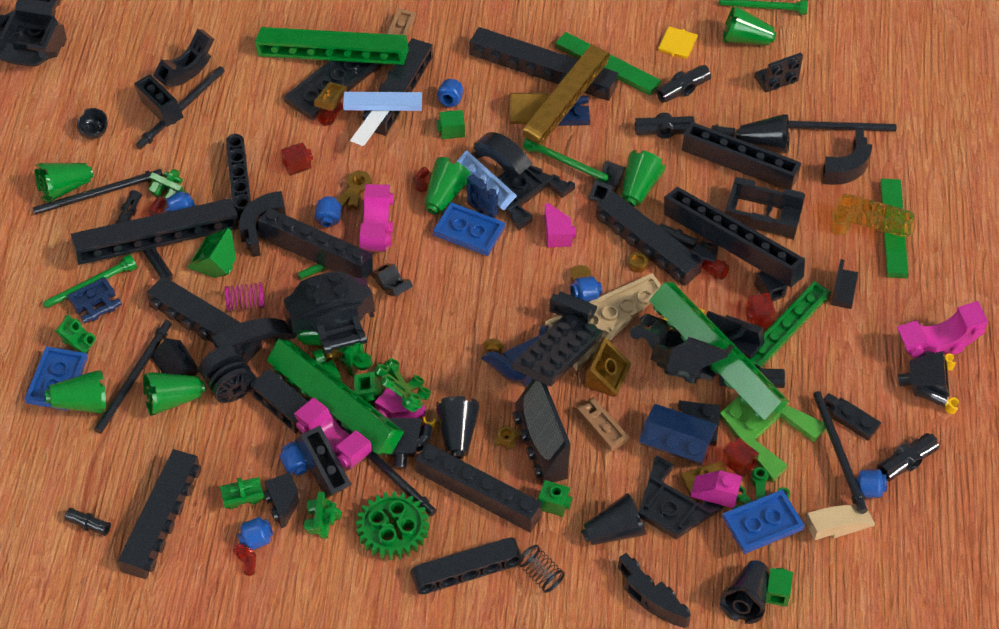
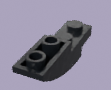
[618,553,691,628]

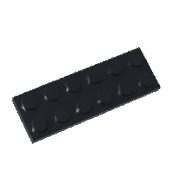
[284,61,383,121]
[512,314,603,387]

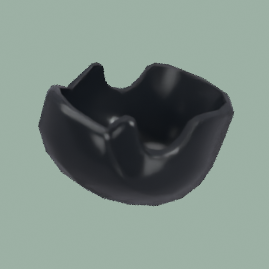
[77,108,108,140]

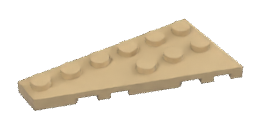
[545,273,662,371]

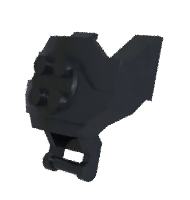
[0,0,67,66]
[283,271,375,354]
[630,311,748,384]

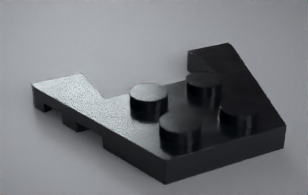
[497,165,575,230]
[639,455,726,540]

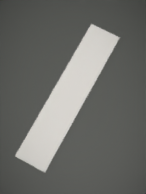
[350,110,389,146]

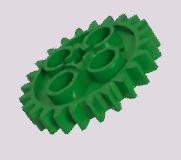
[356,491,429,560]

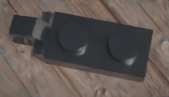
[824,393,882,441]

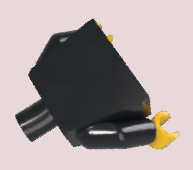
[898,351,959,414]
[385,416,436,469]

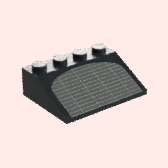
[512,379,570,485]

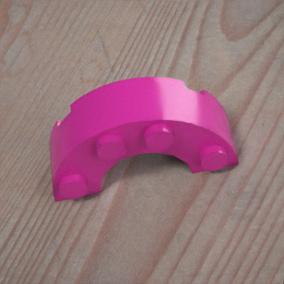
[360,184,394,252]
[897,301,988,358]
[294,398,372,471]

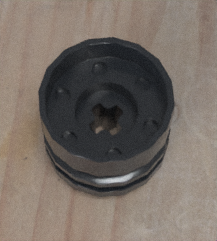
[199,345,256,403]

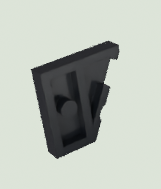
[678,400,720,446]

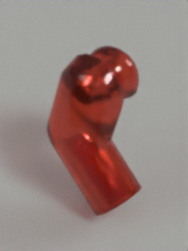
[412,167,430,192]
[148,197,165,216]
[233,544,256,576]

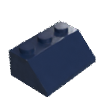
[639,404,717,466]

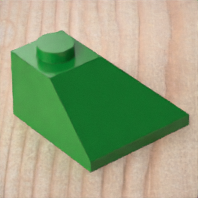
[187,228,236,278]

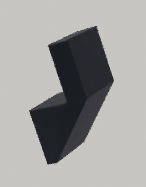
[589,160,626,202]
[371,263,413,296]

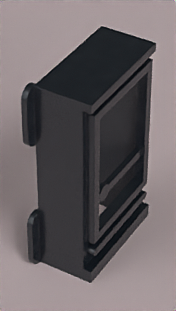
[725,177,805,240]

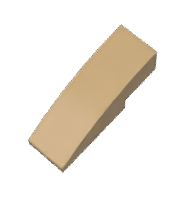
[805,505,875,541]

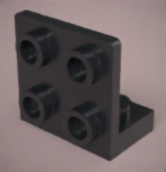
[754,53,803,93]

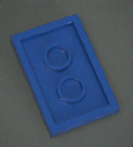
[433,202,505,256]
[25,346,88,411]
[722,489,805,554]

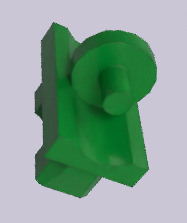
[148,169,187,199]
[55,314,96,353]
[338,343,372,377]
[220,477,265,509]
[304,492,342,539]

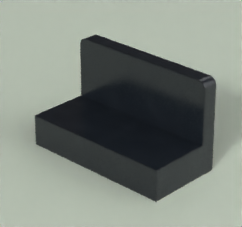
[831,259,859,309]
[549,292,597,323]
[725,315,765,359]
[152,338,199,376]

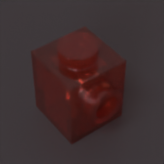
[281,142,313,176]
[746,293,776,327]
[722,438,759,478]

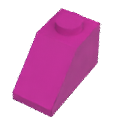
[544,203,576,248]
[375,388,426,421]
[690,470,742,508]

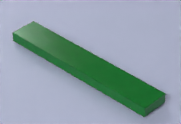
[555,32,661,96]
[880,178,908,278]
[748,281,831,368]

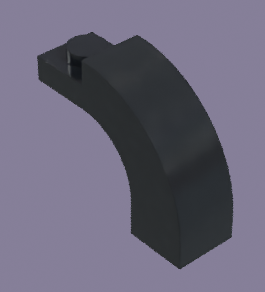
[153,29,215,86]
[823,129,872,185]
[471,132,533,178]
[239,191,286,257]

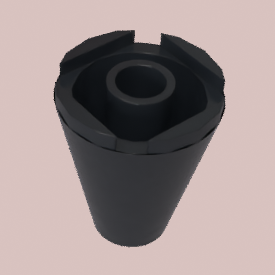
[736,114,790,153]
[436,396,480,459]
[581,493,647,545]
[720,560,769,624]

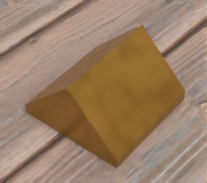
[510,93,549,124]
[586,337,632,397]

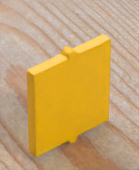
[658,26,698,59]

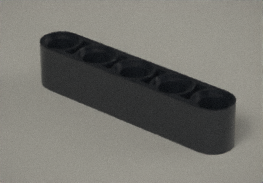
[226,134,251,220]
[410,537,523,594]

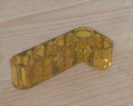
[831,194,914,237]

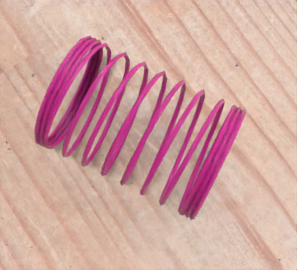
[225,282,264,311]

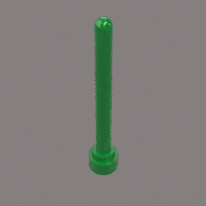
[718,0,808,15]
[523,138,608,182]
[43,254,137,308]

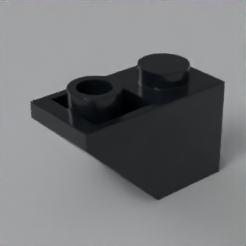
[755,271,789,304]
[263,472,299,528]

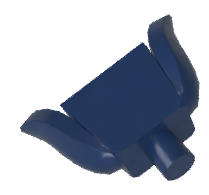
[481,325,549,386]

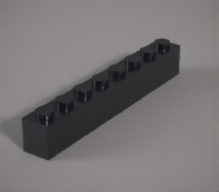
[469,27,618,101]
[664,186,805,288]
[70,198,238,265]

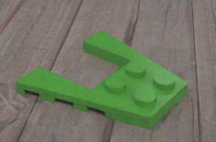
[719,397,827,483]

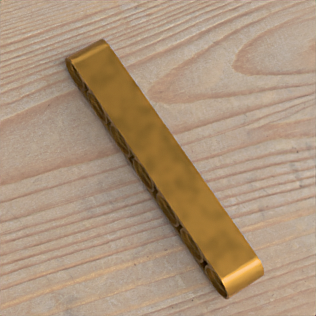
[523,44,610,145]

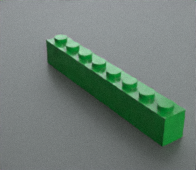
[255,27,409,65]
[649,282,789,420]
[266,339,404,455]

